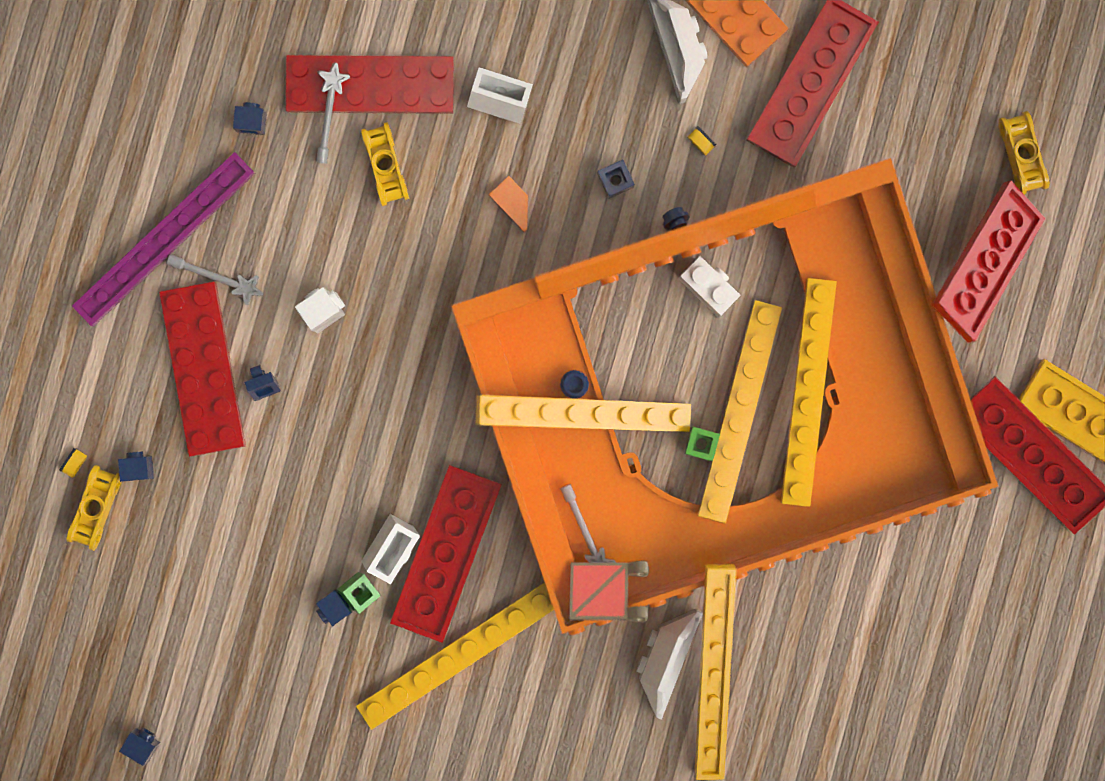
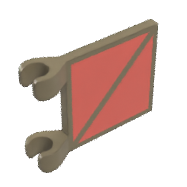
[569,561,649,622]

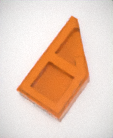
[489,176,528,233]

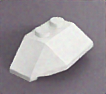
[647,0,708,104]
[636,609,703,720]

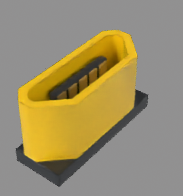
[687,126,717,156]
[59,448,87,478]

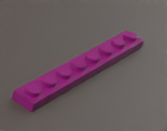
[72,152,256,327]

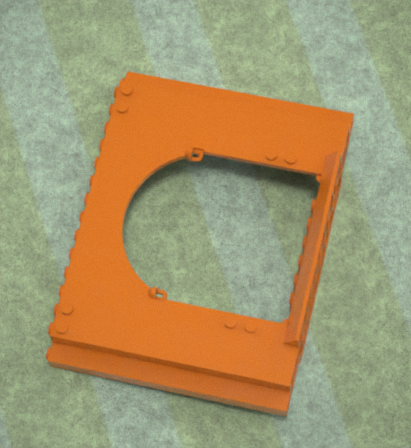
[452,158,999,635]

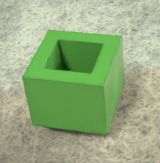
[684,427,720,461]
[337,572,381,614]

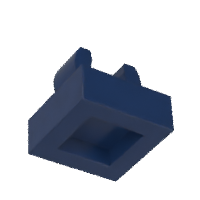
[244,365,281,401]

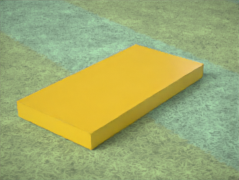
[1019,359,1105,463]

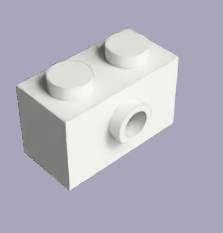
[467,68,533,124]
[679,256,741,318]
[295,288,345,333]
[361,514,420,584]

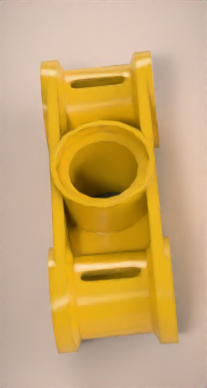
[998,111,1050,195]
[361,122,409,207]
[66,465,122,551]

